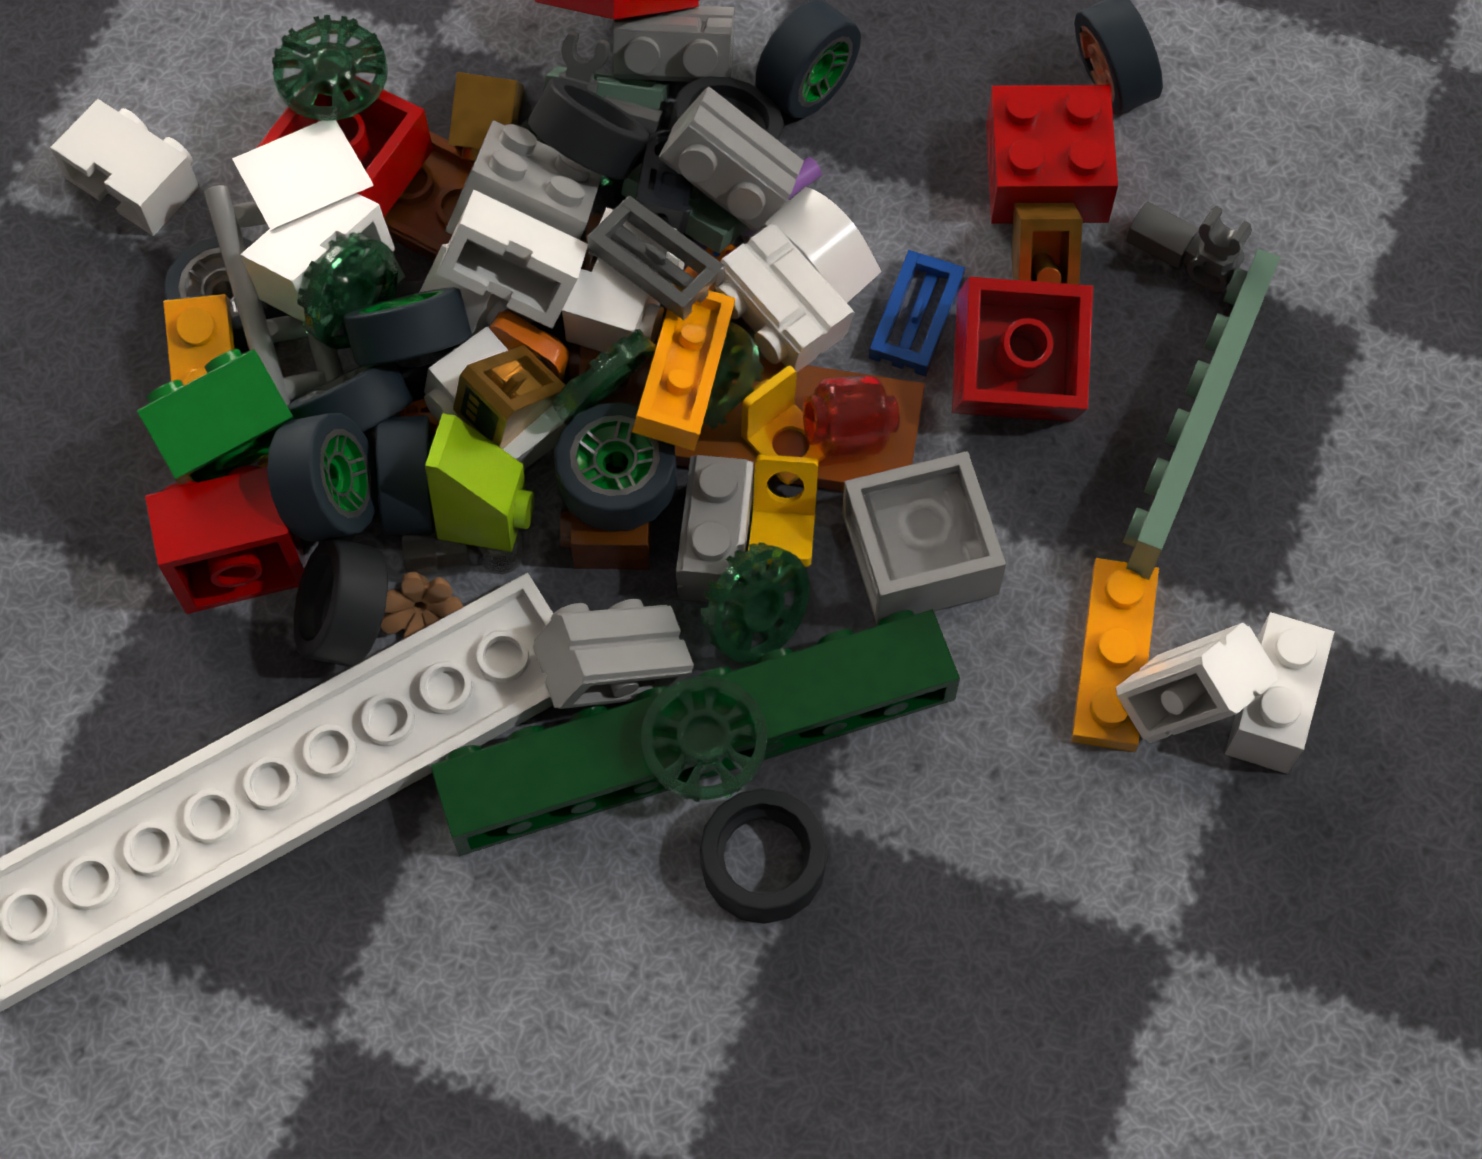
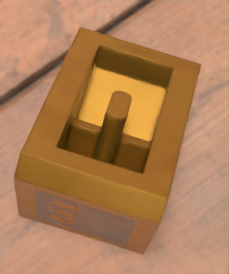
[453,345,568,449]

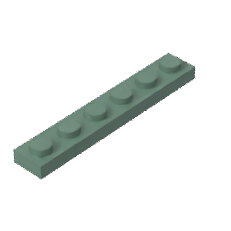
[1123,249,1281,580]

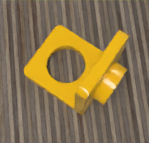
[741,365,832,485]
[748,454,818,567]

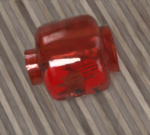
[803,375,900,459]

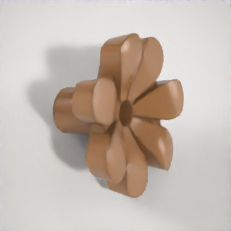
[381,572,464,640]

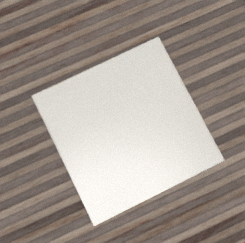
[232,116,374,230]

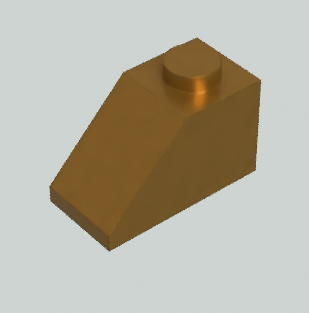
[448,72,524,161]
[1012,203,1083,284]

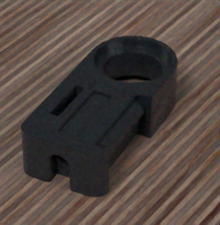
[635,130,694,234]

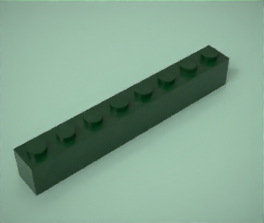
[430,609,960,857]

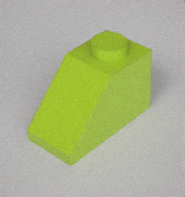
[425,413,535,552]

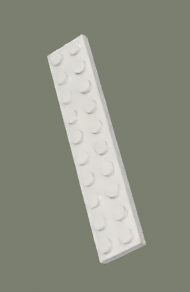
[0,573,553,1012]

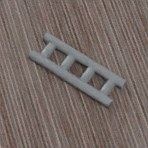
[204,185,344,406]

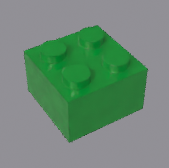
[137,348,294,485]

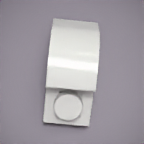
[741,187,882,303]

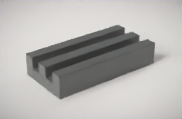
[587,196,725,320]

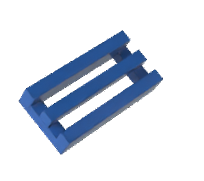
[869,250,965,377]

